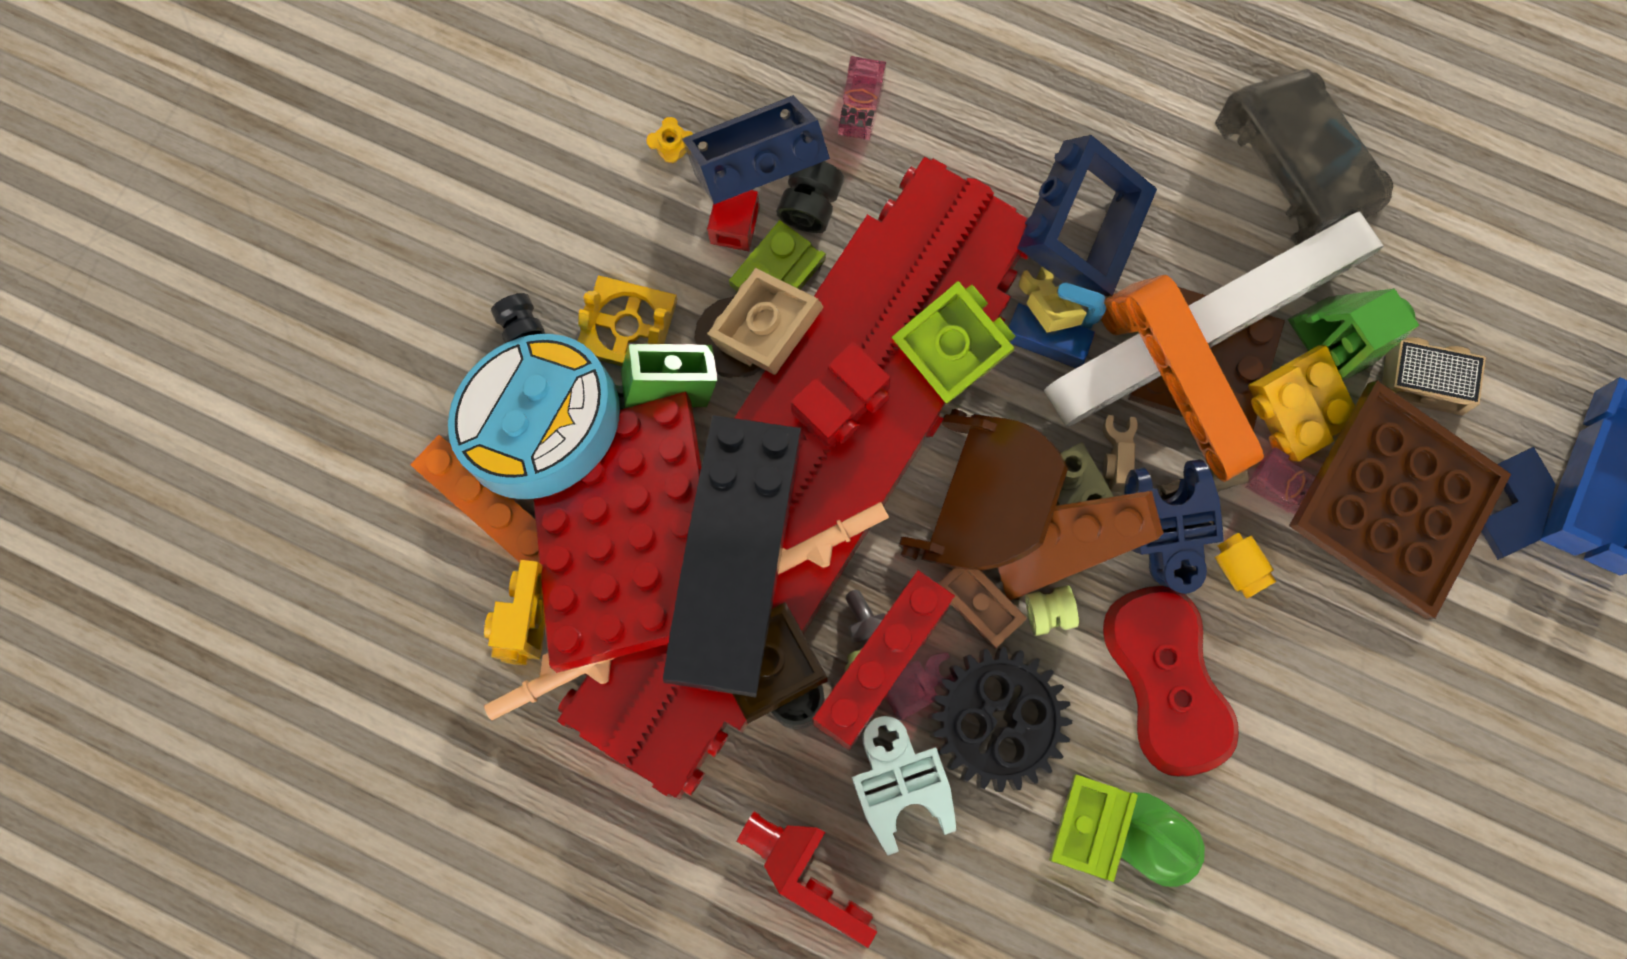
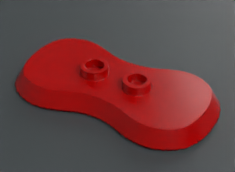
[1103,586,1239,777]

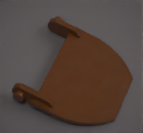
[898,409,1068,570]

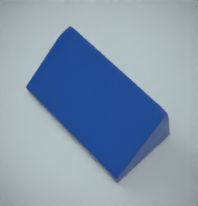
[1008,303,1095,368]

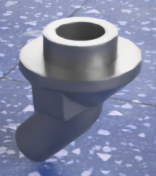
[846,590,885,647]

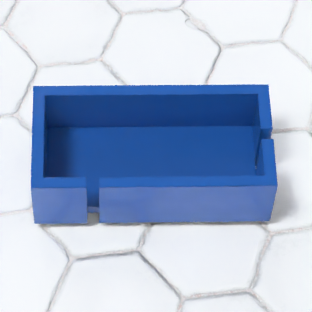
[1540,377,1627,576]

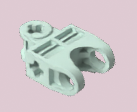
[851,716,956,856]

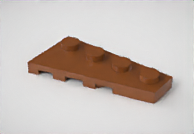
[998,491,1163,601]

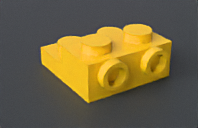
[1248,345,1355,462]
[484,560,546,665]

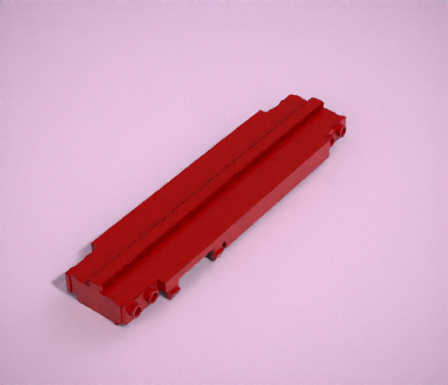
[556,156,1029,799]

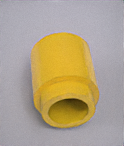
[1214,533,1277,599]

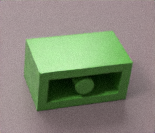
[621,344,717,407]

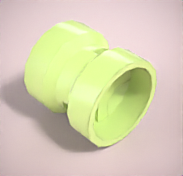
[1025,585,1079,636]

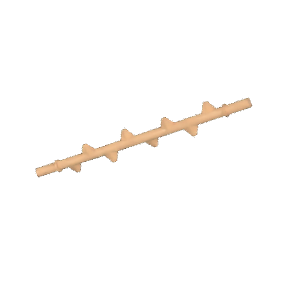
[484,502,889,721]

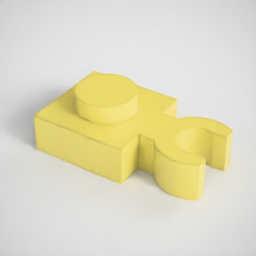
[1019,267,1087,333]

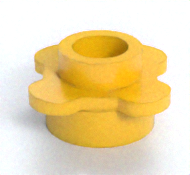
[646,117,693,163]

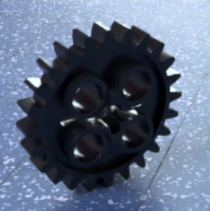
[928,647,1073,792]

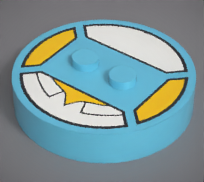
[448,334,620,499]

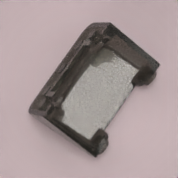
[1214,69,1394,245]

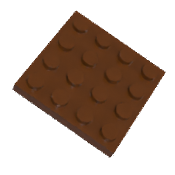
[1289,380,1511,619]

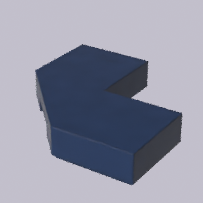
[1481,447,1556,560]

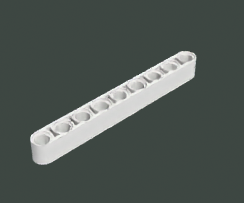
[1044,211,1384,427]

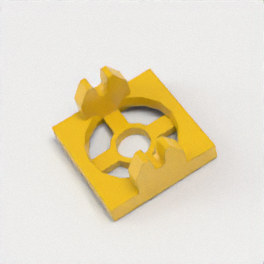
[577,275,678,366]

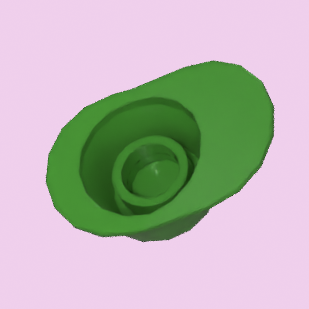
[1121,792,1205,887]

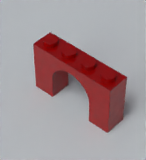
[812,570,955,751]

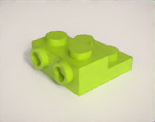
[892,281,1016,404]

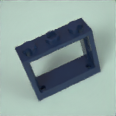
[682,95,830,204]
[1017,135,1157,296]

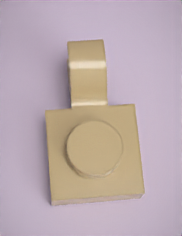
[1103,415,1138,493]

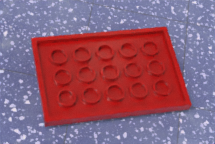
[534,391,701,673]

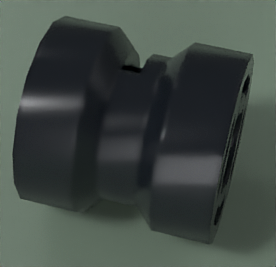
[491,293,545,343]

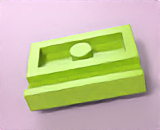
[729,220,826,292]
[1049,774,1138,882]

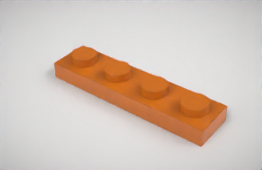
[410,435,540,563]

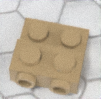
[707,268,824,375]

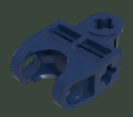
[1124,459,1224,594]

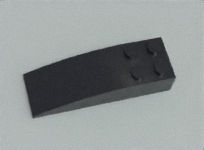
[663,415,801,697]

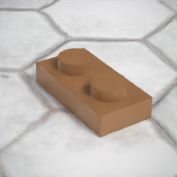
[938,568,1027,650]

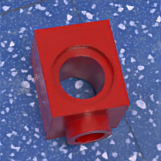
[707,189,760,252]

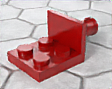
[736,811,878,948]

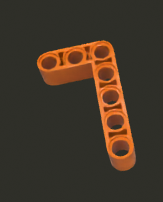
[1101,275,1264,482]

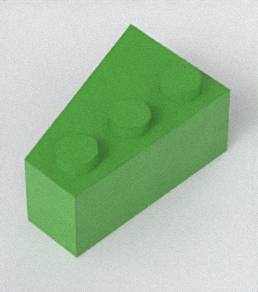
[1287,288,1419,382]

